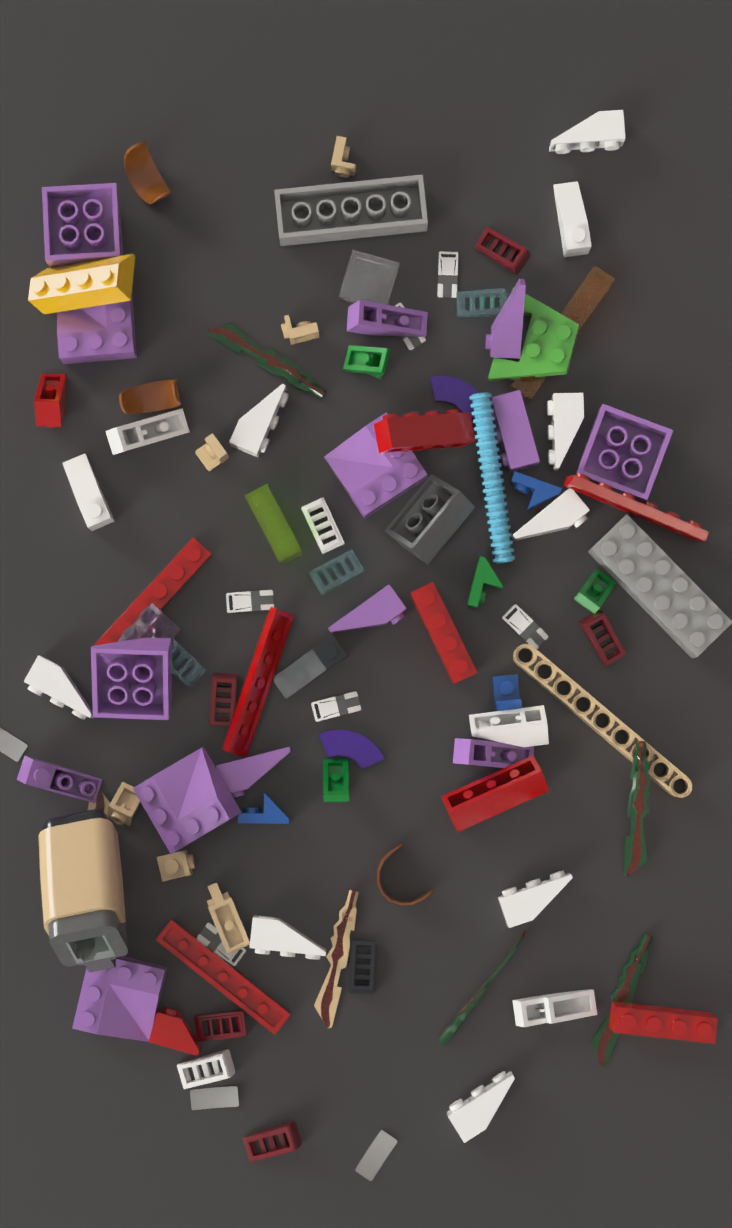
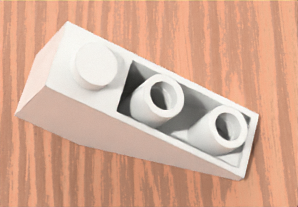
[549,110,626,154]
[229,384,289,457]
[547,393,584,471]
[24,655,94,720]
[498,870,573,928]
[250,915,326,960]
[447,1071,515,1143]

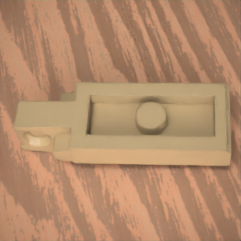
[207,882,250,954]

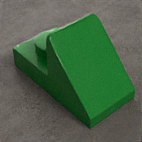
[343,345,390,379]
[467,556,503,609]
[574,568,616,614]
[323,758,349,802]

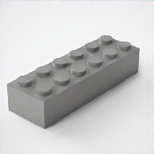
[274,174,428,246]
[588,514,732,659]

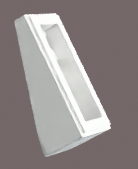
[301,497,345,554]
[177,1049,235,1089]

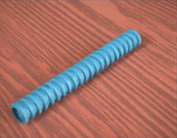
[469,392,515,564]

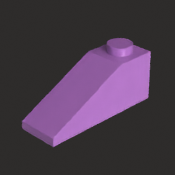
[485,279,526,359]
[347,300,428,337]
[328,585,407,634]
[453,738,534,768]
[216,747,292,798]

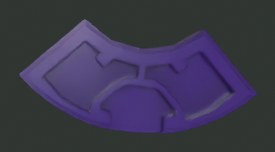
[430,376,478,419]
[318,730,385,769]

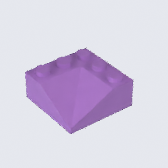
[42,183,123,268]
[57,295,137,364]
[577,404,673,504]
[324,412,427,519]
[91,638,172,720]
[133,747,242,854]
[72,956,168,1042]

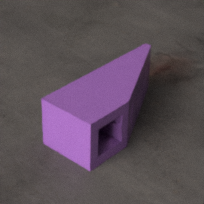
[17,756,102,803]

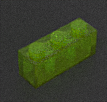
[244,484,302,565]

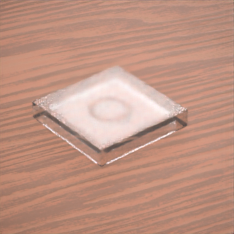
[339,250,400,305]

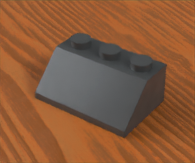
[384,474,475,565]

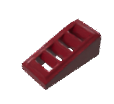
[474,226,530,275]
[578,610,627,667]
[209,673,238,727]
[194,1009,248,1042]
[243,1121,302,1163]

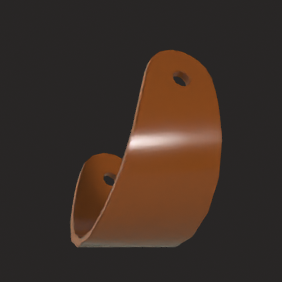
[124,141,173,205]
[119,379,181,414]
[377,843,434,906]

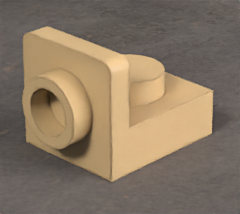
[331,136,356,178]
[281,315,320,345]
[195,433,229,471]
[107,782,141,826]
[157,850,195,882]

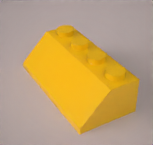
[28,254,135,314]

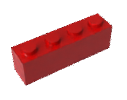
[374,409,475,454]
[410,582,477,685]
[441,755,549,832]
[609,1001,718,1044]

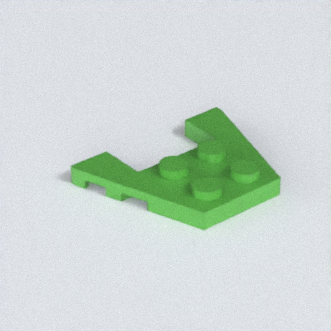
[488,288,580,382]

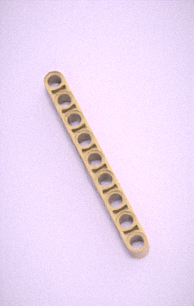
[513,644,692,798]

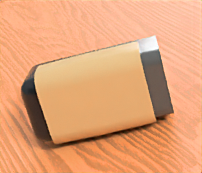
[38,809,128,972]

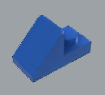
[510,471,562,511]
[492,674,522,711]
[238,793,290,824]

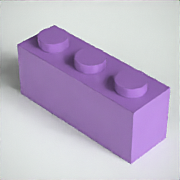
[490,390,540,473]

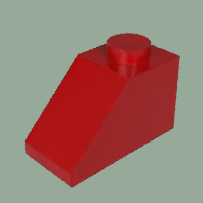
[34,373,67,428]
[149,1007,201,1056]

